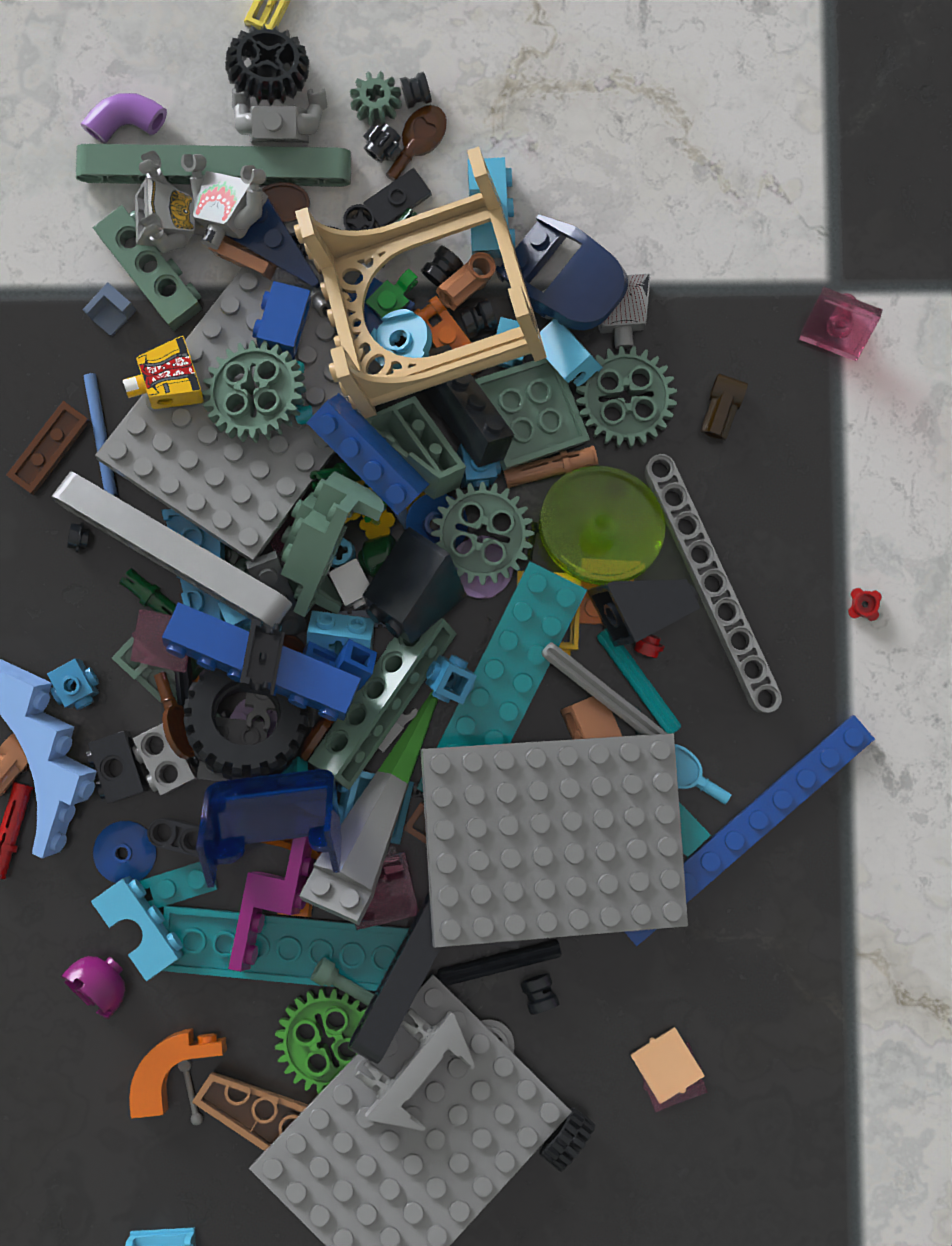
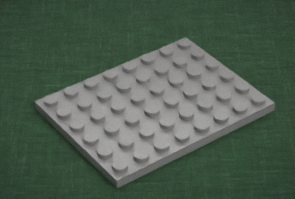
[95,267,392,561]
[421,733,688,948]
[249,974,572,1246]

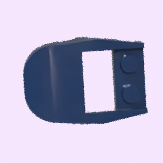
[495,214,628,330]

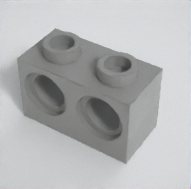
[132,723,197,796]

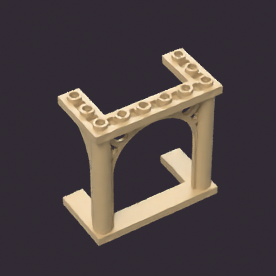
[294,147,547,419]

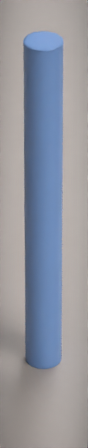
[83,373,118,496]

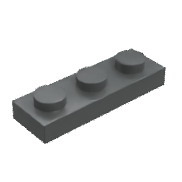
[245,551,308,635]

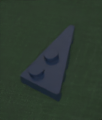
[224,198,321,288]

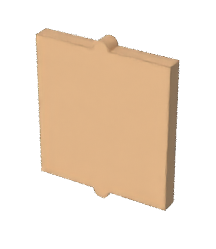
[630,1027,705,1104]

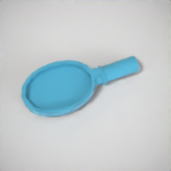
[675,744,732,805]

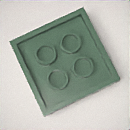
[475,358,590,471]

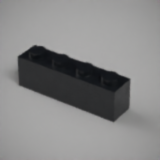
[423,344,515,467]

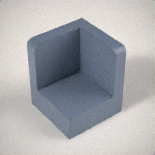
[83,282,136,336]

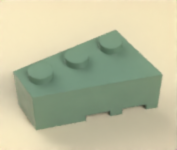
[366,396,466,500]

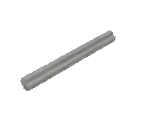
[542,642,667,735]

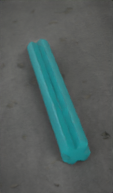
[597,629,681,734]

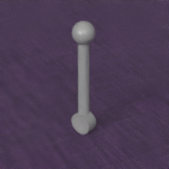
[178,1059,203,1125]

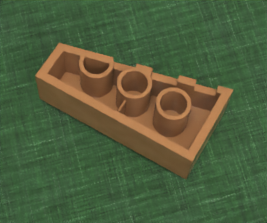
[192,1072,308,1151]

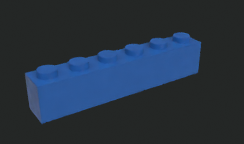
[162,602,361,721]

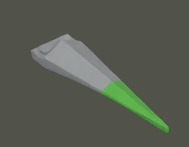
[299,690,438,925]

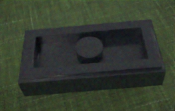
[363,168,432,227]

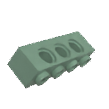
[92,205,203,332]

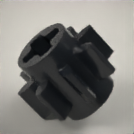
[363,123,402,163]

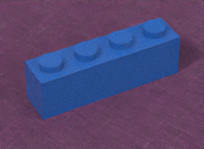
[306,393,430,515]

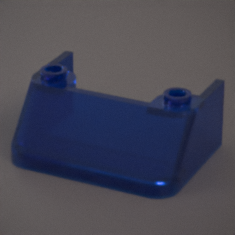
[196,769,342,888]

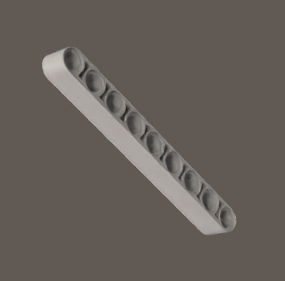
[644,454,782,713]
[51,471,292,627]

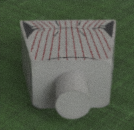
[598,274,650,349]

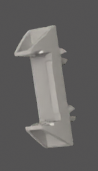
[355,1008,475,1131]

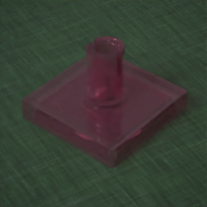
[799,287,883,362]

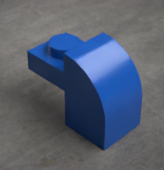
[303,639,377,691]

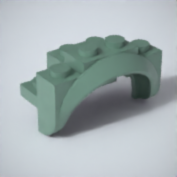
[280,471,384,617]

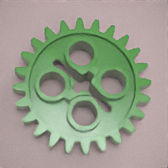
[275,987,367,1094]

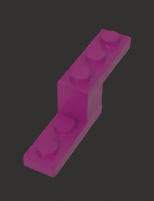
[228,816,320,972]

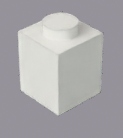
[328,558,370,610]

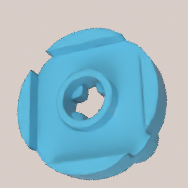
[369,309,432,373]

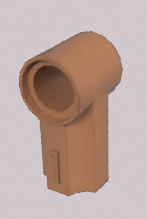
[436,252,496,310]
[0,733,30,797]

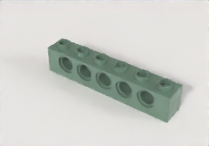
[308,618,457,790]

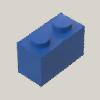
[252,281,311,360]

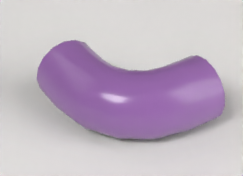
[81,93,167,144]

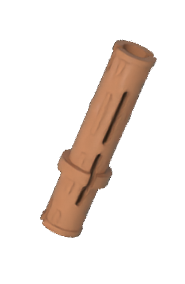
[503,446,599,488]

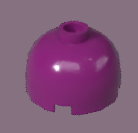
[61,956,126,1019]

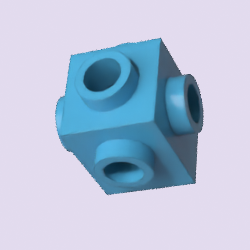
[457,444,501,491]
[425,654,477,705]
[47,658,99,710]

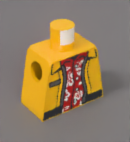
[123,336,204,409]

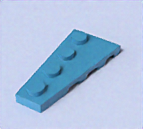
[161,509,225,621]

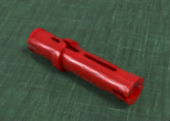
[0,782,34,879]

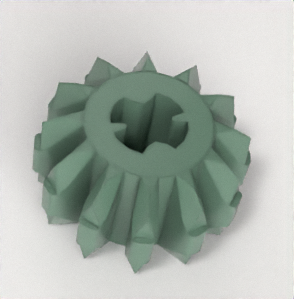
[350,71,402,126]

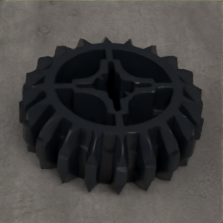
[225,24,309,106]

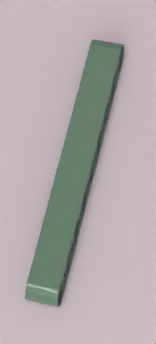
[76,144,352,187]

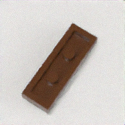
[6,401,90,495]

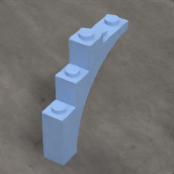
[0,659,97,858]

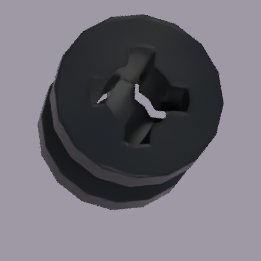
[400,72,432,109]

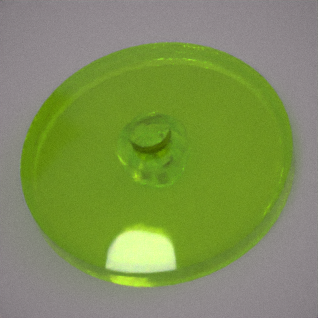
[539,466,665,585]

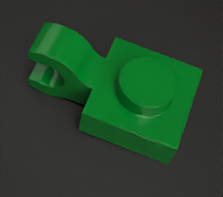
[365,269,418,319]

